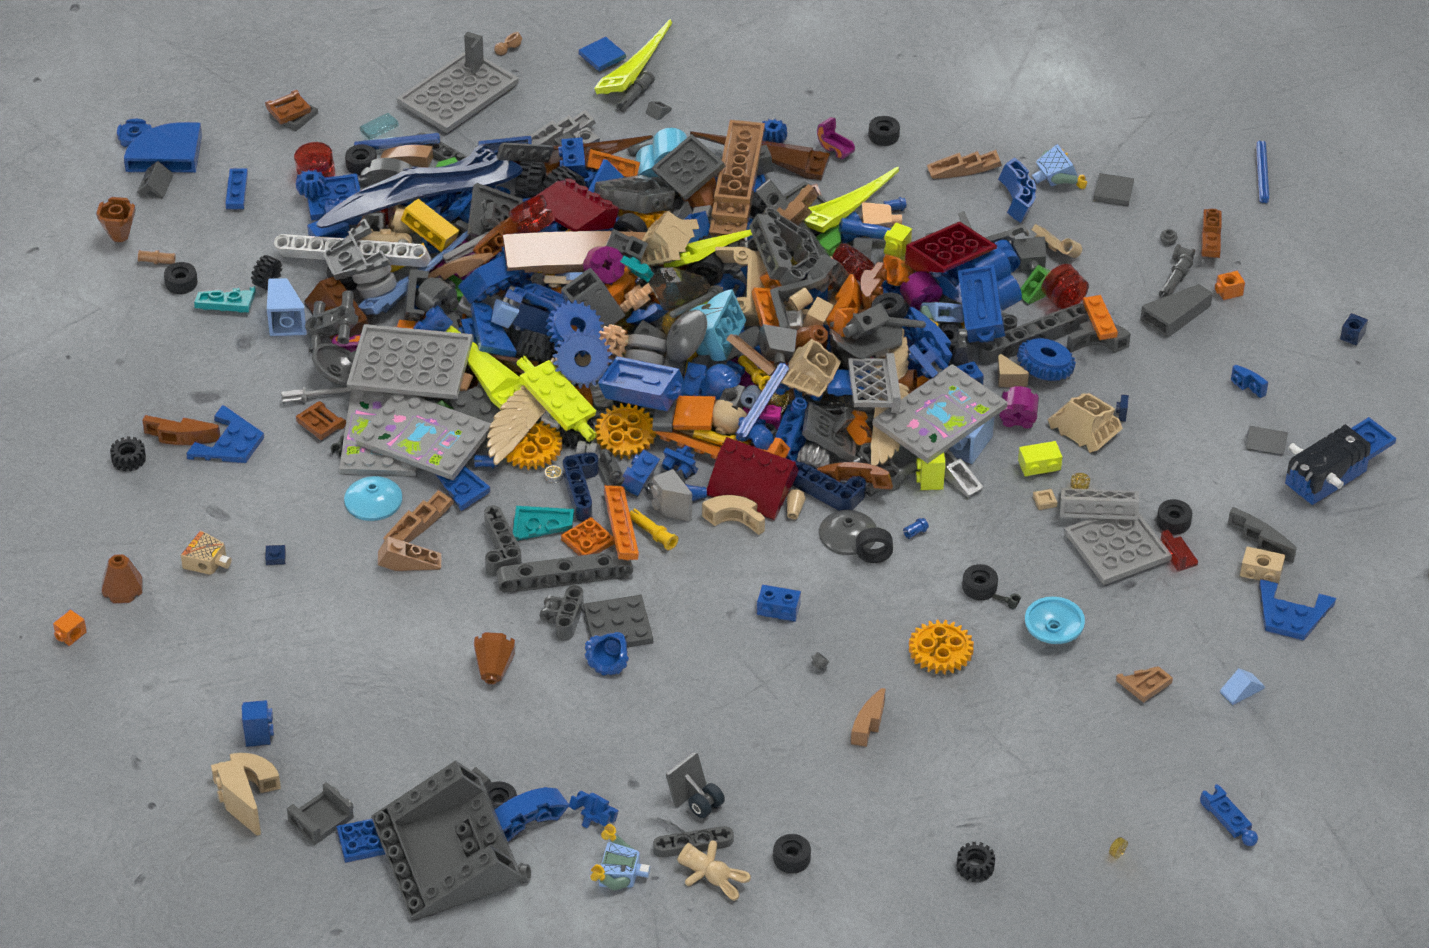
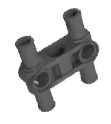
[305,291,358,353]
[846,443,918,497]

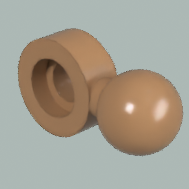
[494,32,523,56]

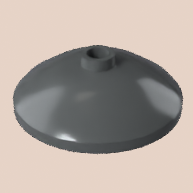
[666,309,707,362]
[312,343,352,386]
[819,510,877,555]

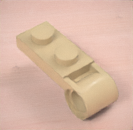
[1031,224,1082,258]
[360,229,412,243]
[784,288,813,312]

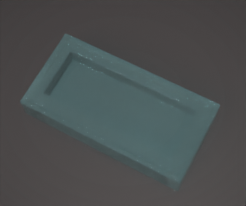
[360,113,399,140]

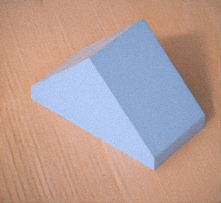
[491,299,519,328]
[1220,668,1265,705]

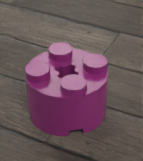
[583,246,625,283]
[900,271,942,311]
[999,386,1039,429]

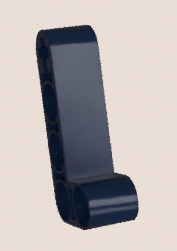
[563,452,599,522]
[792,462,866,511]

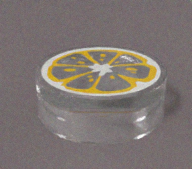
[544,465,563,483]

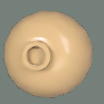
[387,204,415,240]
[712,400,748,435]

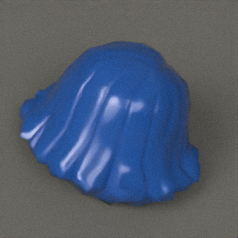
[700,364,741,400]
[736,425,773,450]
[585,632,629,676]

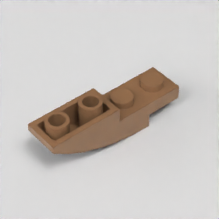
[777,184,820,226]

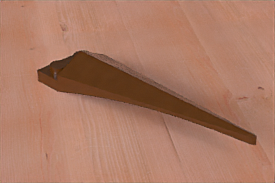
[690,131,830,181]
[513,135,653,178]

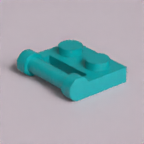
[620,256,663,287]

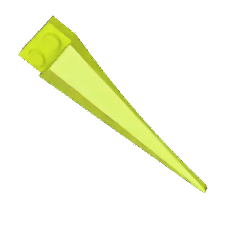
[594,19,672,94]
[803,167,899,233]
[664,230,752,269]
[445,326,523,411]

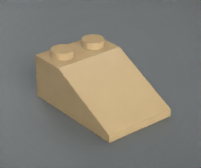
[215,762,261,836]

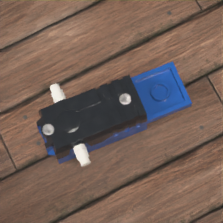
[1285,417,1396,505]

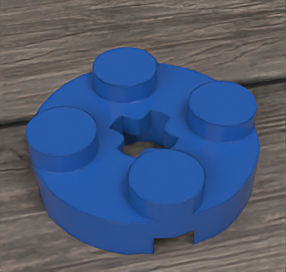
[117,118,152,147]

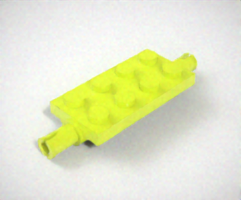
[517,356,597,442]

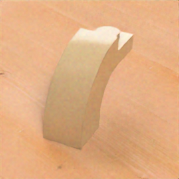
[702,495,765,535]
[211,753,281,793]

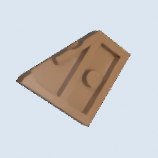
[1116,666,1173,703]

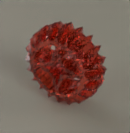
[832,244,875,282]

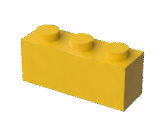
[401,199,459,252]

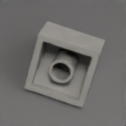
[651,469,692,521]

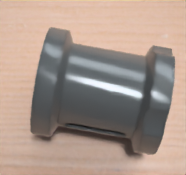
[1172,244,1195,260]

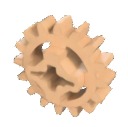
[619,282,655,313]
[599,324,628,365]

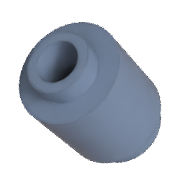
[740,385,762,409]

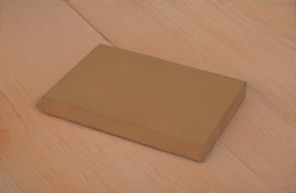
[726,334,776,376]

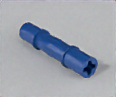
[839,218,892,240]

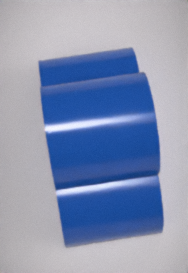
[948,247,1022,311]

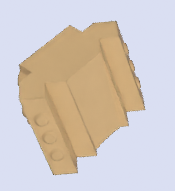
[641,211,699,266]
[781,339,841,397]
[1047,393,1123,453]

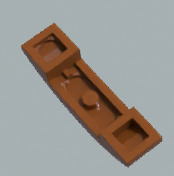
[817,462,893,489]

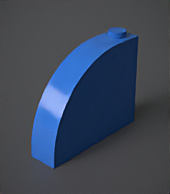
[124,122,202,173]

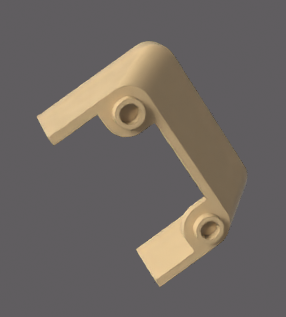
[715,247,767,326]

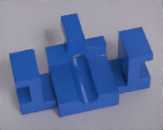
[569,791,619,828]

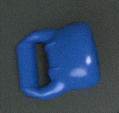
[714,274,747,298]

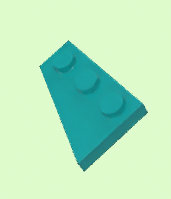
[194,286,256,313]
[513,506,574,541]

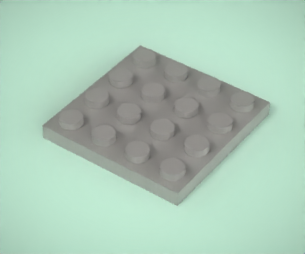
[1064,513,1172,585]

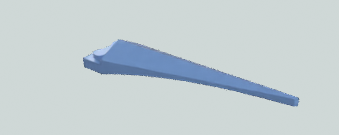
[358,230,469,316]

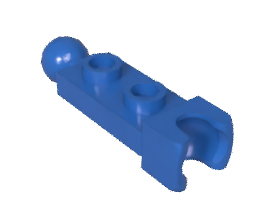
[1200,784,1258,846]

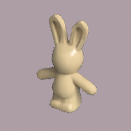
[677,840,751,901]

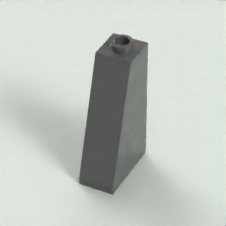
[1140,284,1213,337]

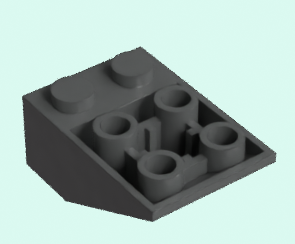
[561,268,625,328]

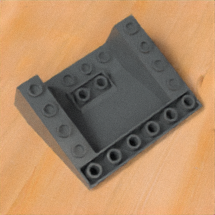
[371,760,522,921]

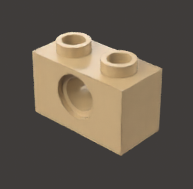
[1240,547,1285,585]

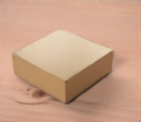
[1033,489,1057,510]

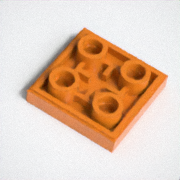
[673,396,716,430]
[561,517,615,556]

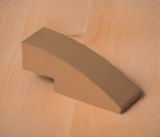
[380,145,433,167]
[851,688,886,747]

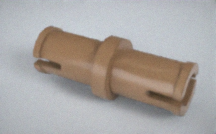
[138,250,176,265]

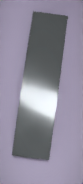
[1228,507,1297,563]

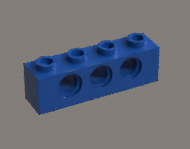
[773,402,808,462]

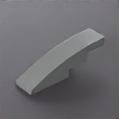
[530,110,596,146]
[944,449,983,497]

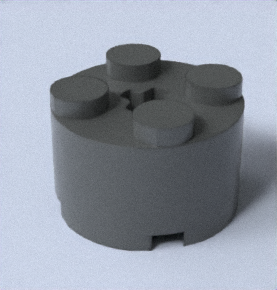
[415,277,459,315]

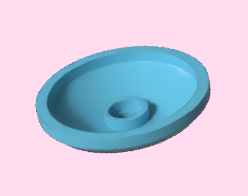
[344,476,402,521]
[1025,597,1085,644]

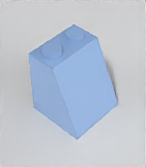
[267,278,307,336]
[949,417,994,464]

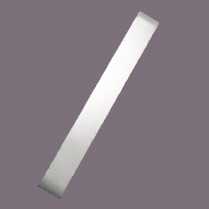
[274,234,431,267]

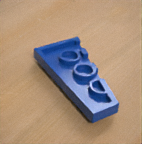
[470,302,517,358]
[436,466,490,511]

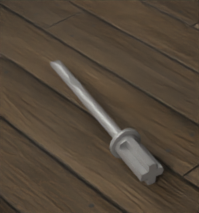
[281,386,351,403]

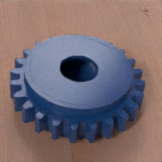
[545,300,604,357]
[553,328,613,388]
[1017,338,1076,381]

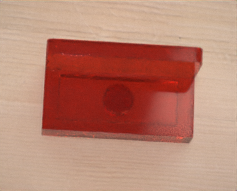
[1160,530,1198,572]

